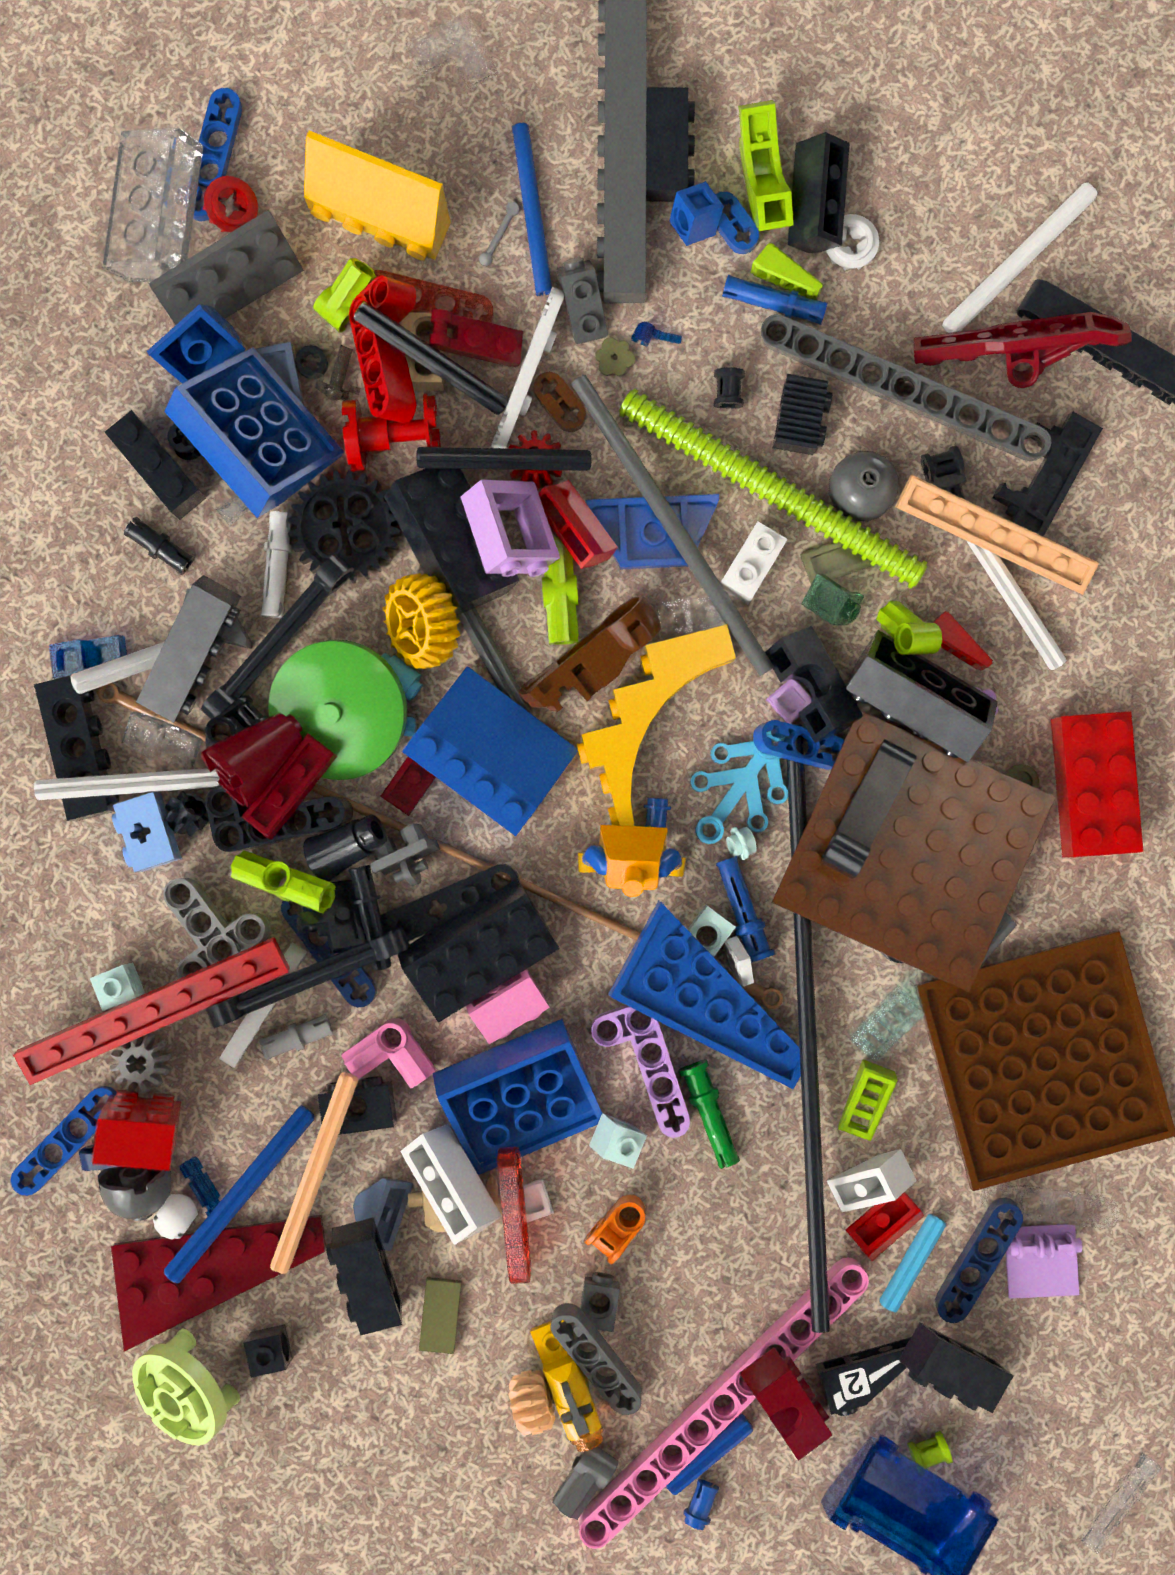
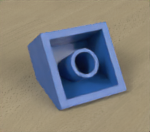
[147,304,246,383]

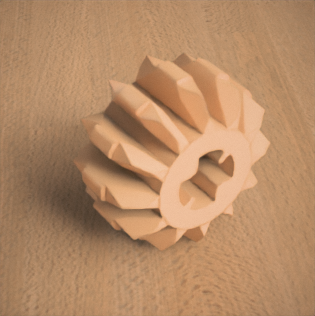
[509,1370,555,1435]

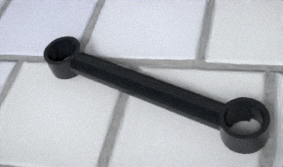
[201,553,354,719]
[206,927,411,1028]

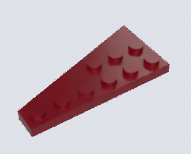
[111,1215,326,1352]

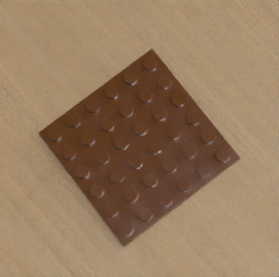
[771,711,1055,992]
[914,931,1175,1191]

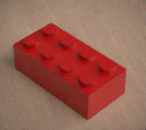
[1051,711,1144,857]
[92,1090,181,1171]

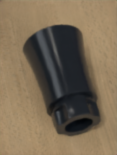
[303,815,387,882]

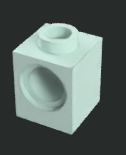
[687,905,736,957]
[90,963,145,1011]
[589,1113,647,1169]

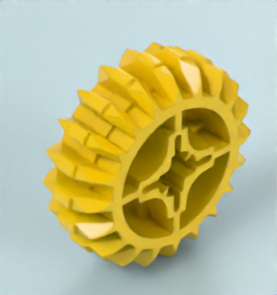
[382,573,461,669]

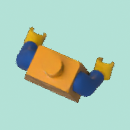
[578,825,686,897]

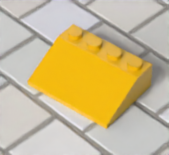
[304,130,451,260]

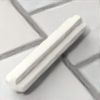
[71,642,164,694]

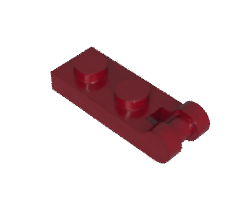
[428,309,523,367]

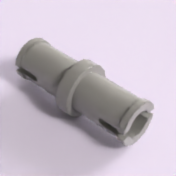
[259,1014,334,1060]

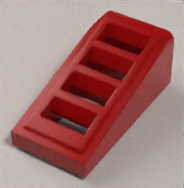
[932,611,993,671]

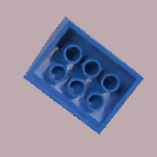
[164,347,344,518]
[402,666,578,836]
[433,1019,602,1175]

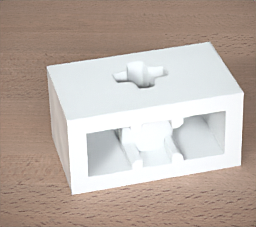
[721,521,788,605]

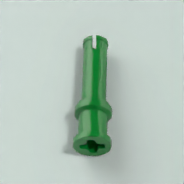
[678,1059,740,1169]

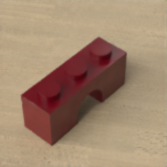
[740,1347,833,1461]

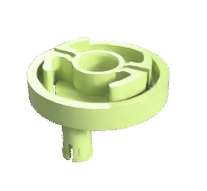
[132,1329,240,1445]

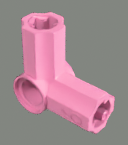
[341,1018,437,1088]

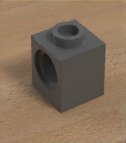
[580,1272,620,1332]

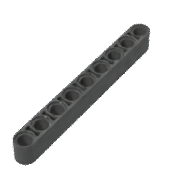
[761,314,1051,462]

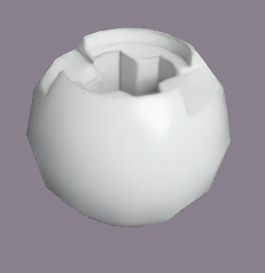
[153,1193,198,1239]

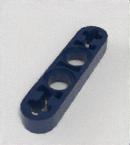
[281,901,377,1008]
[935,1197,1023,1323]

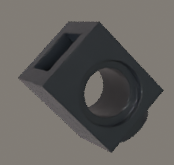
[243,1324,293,1378]

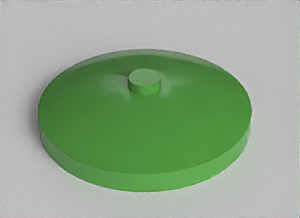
[268,639,407,780]

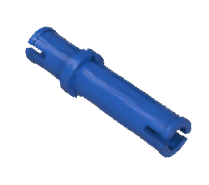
[722,275,828,325]

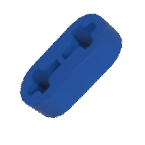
[715,191,759,254]

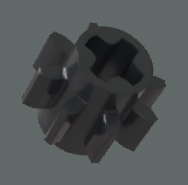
[164,791,209,837]

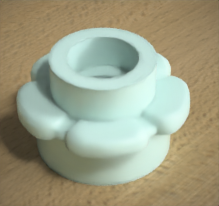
[726,827,757,860]

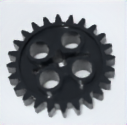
[288,470,402,583]

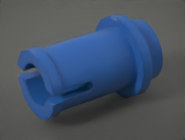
[643,797,671,828]
[683,1479,719,1530]

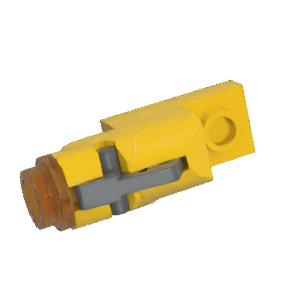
[530,1320,604,1452]

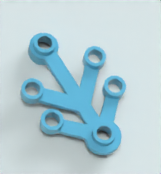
[690,731,788,844]

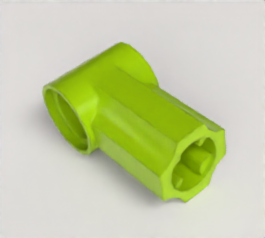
[313,258,376,333]
[876,601,942,655]

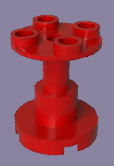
[342,393,441,471]

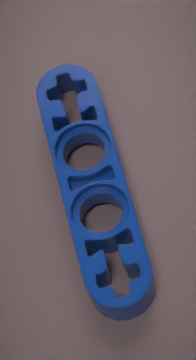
[184,88,242,221]
[10,1086,117,1196]

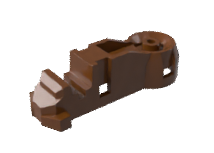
[519,594,661,712]

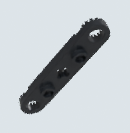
[381,864,520,941]

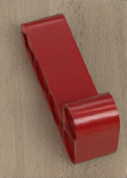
[349,275,417,424]

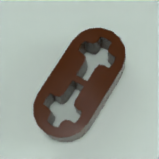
[534,371,586,432]

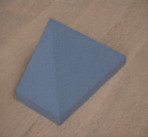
[353,1178,413,1251]

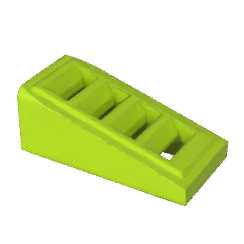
[750,243,823,300]
[838,1059,898,1141]

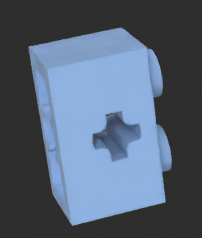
[112,792,182,872]

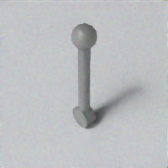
[479,202,519,266]

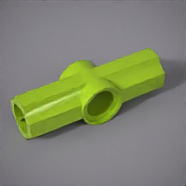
[542,537,579,645]
[231,850,336,913]

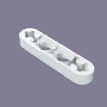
[219,943,307,1068]

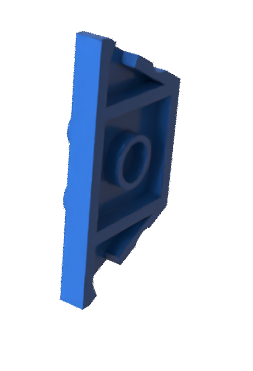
[586,494,719,570]

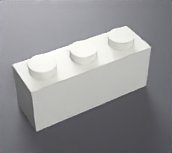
[400,1124,502,1245]

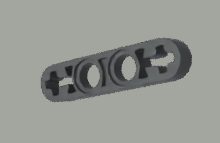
[551,1303,642,1415]

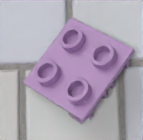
[1006,1224,1082,1299]

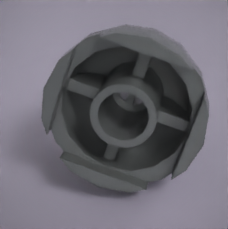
[828,451,898,522]
[98,1167,172,1221]

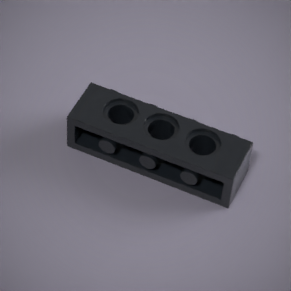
[34,675,119,822]

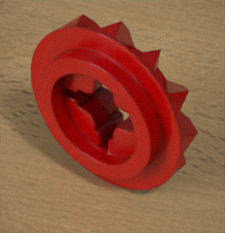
[203,176,258,233]

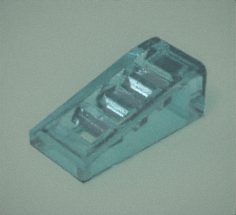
[849,985,924,1062]

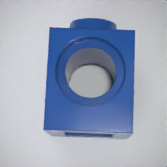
[669,181,724,246]

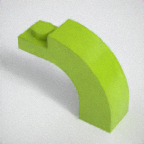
[738,100,793,231]

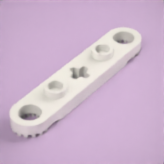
[491,287,565,448]

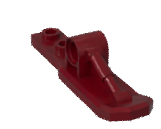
[913,312,1132,388]

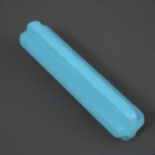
[880,1214,946,1312]

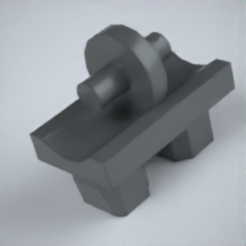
[369,823,440,886]

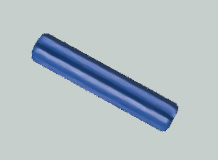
[666,1414,753,1495]

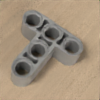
[163,878,271,979]

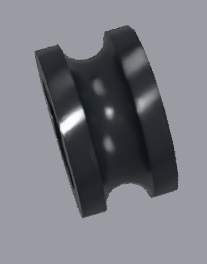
[295,345,328,380]

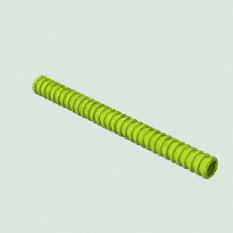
[619,389,928,589]

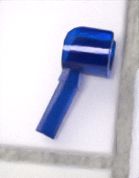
[631,321,682,347]

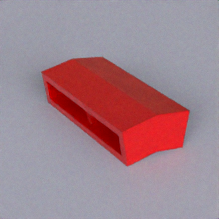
[538,480,618,569]

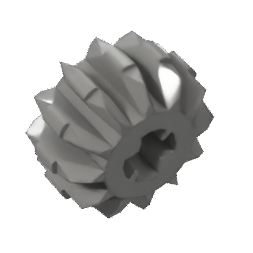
[110,1033,172,1093]

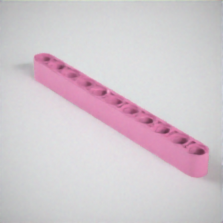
[579,1257,869,1549]

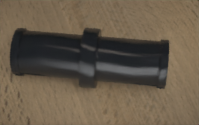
[124,517,195,575]

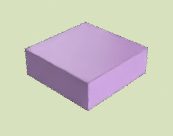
[766,679,812,724]

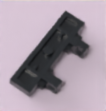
[992,411,1103,537]

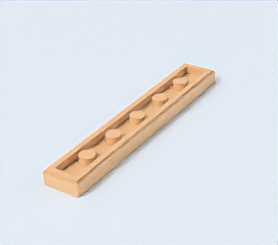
[895,475,1099,595]

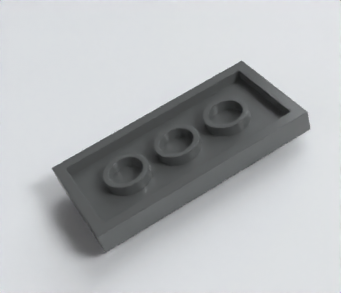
[148,210,304,325]

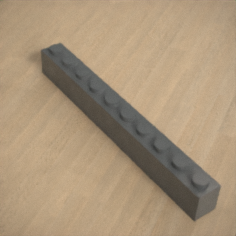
[597,0,647,303]

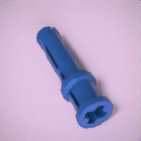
[716,856,776,963]

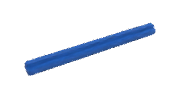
[164,1105,315,1284]

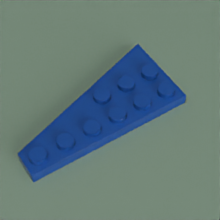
[608,900,801,1089]

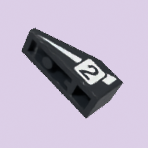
[816,1337,911,1416]

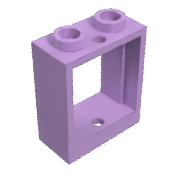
[461,480,560,577]

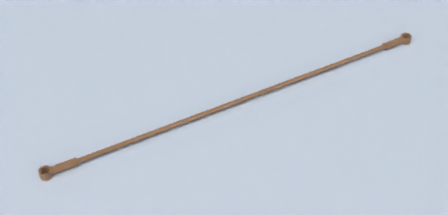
[97,683,783,1009]

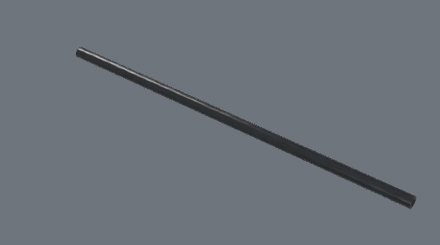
[787,724,830,1333]

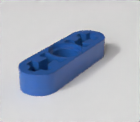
[753,720,844,770]

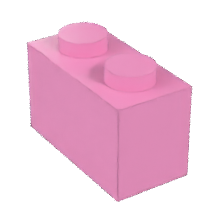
[466,969,550,1045]

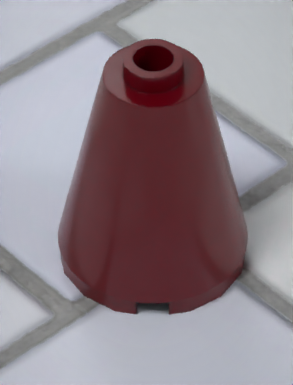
[201,713,303,807]

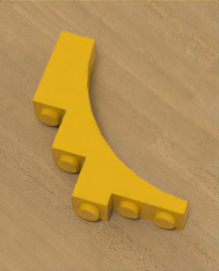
[576,624,736,826]

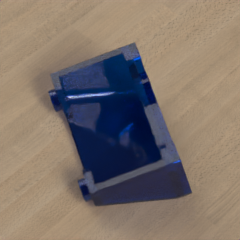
[821,1434,999,1575]

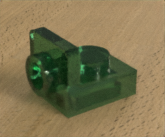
[801,574,864,625]

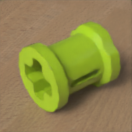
[907,1431,953,1475]

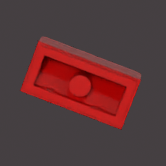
[846,1192,925,1261]

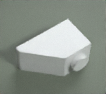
[827,1149,917,1213]

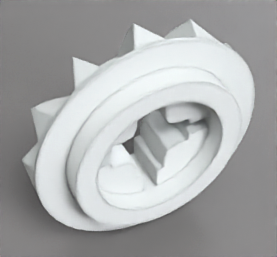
[824,214,879,270]

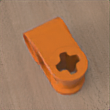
[583,1194,645,1265]

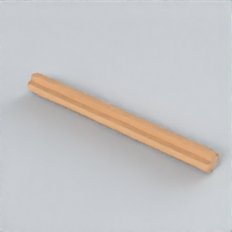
[270,1072,358,1274]

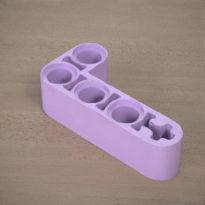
[591,1005,690,1138]

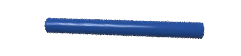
[512,123,552,296]

